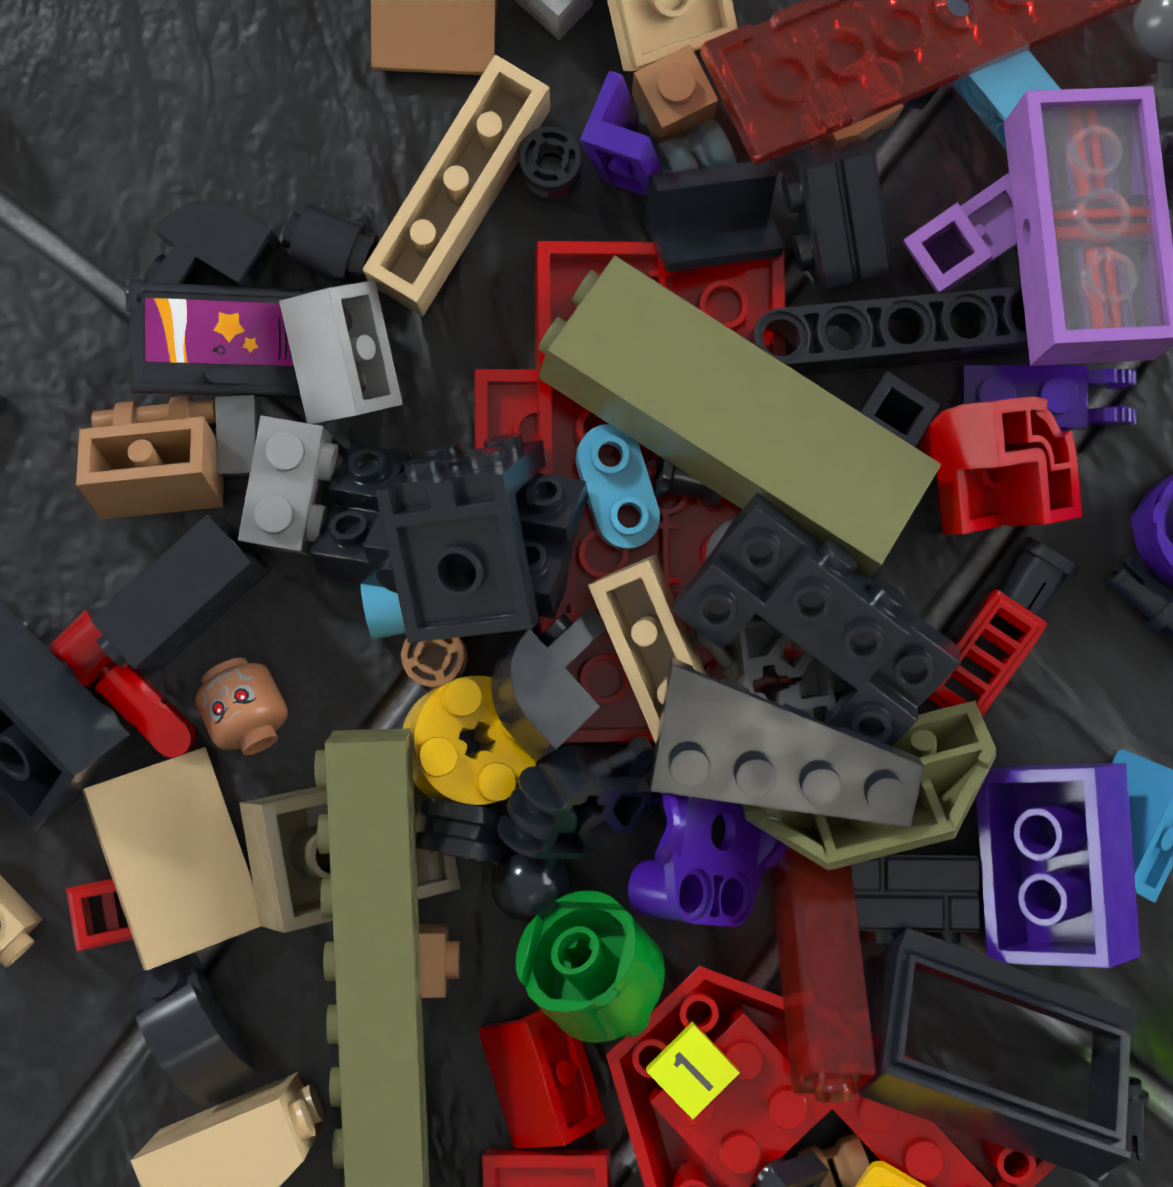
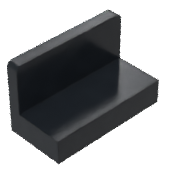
[644,159,784,272]

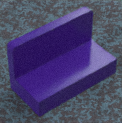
[580,71,664,198]

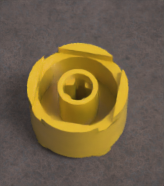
[402,676,537,805]

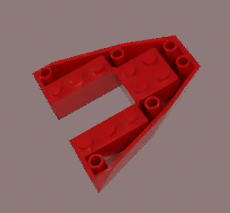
[606,966,1057,1187]

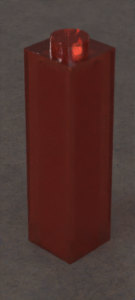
[771,847,876,1103]

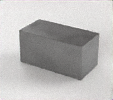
[215,395,261,478]

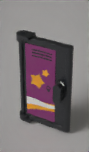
[124,278,317,397]

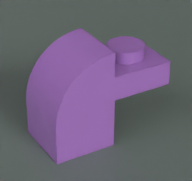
[903,173,1017,293]

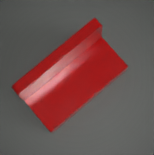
[479,1010,606,1149]

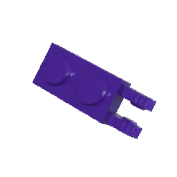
[960,365,1136,430]

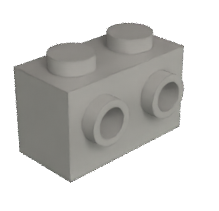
[279,280,403,424]
[238,415,338,556]

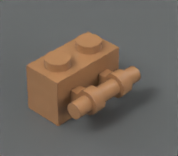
[76,395,224,520]

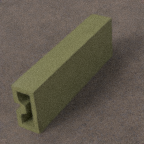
[538,256,941,578]

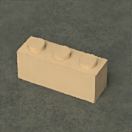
[588,554,707,743]

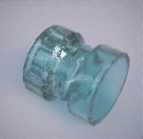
[655,117,737,173]

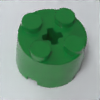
[516,891,665,1043]

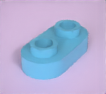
[575,424,660,550]

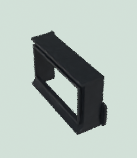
[856,928,1140,1182]

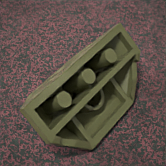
[741,701,996,871]

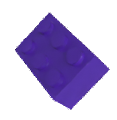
[976,763,1141,968]

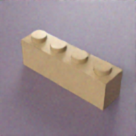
[362,55,551,316]

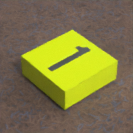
[646,1021,740,1119]

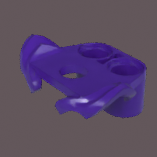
[628,793,795,927]

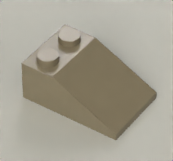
[239,781,461,933]

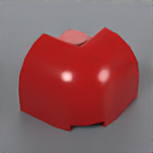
[918,396,1082,535]

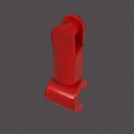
[47,609,197,758]

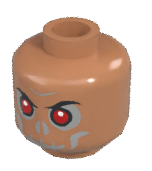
[194,657,288,755]

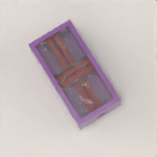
[1004,86,1173,366]

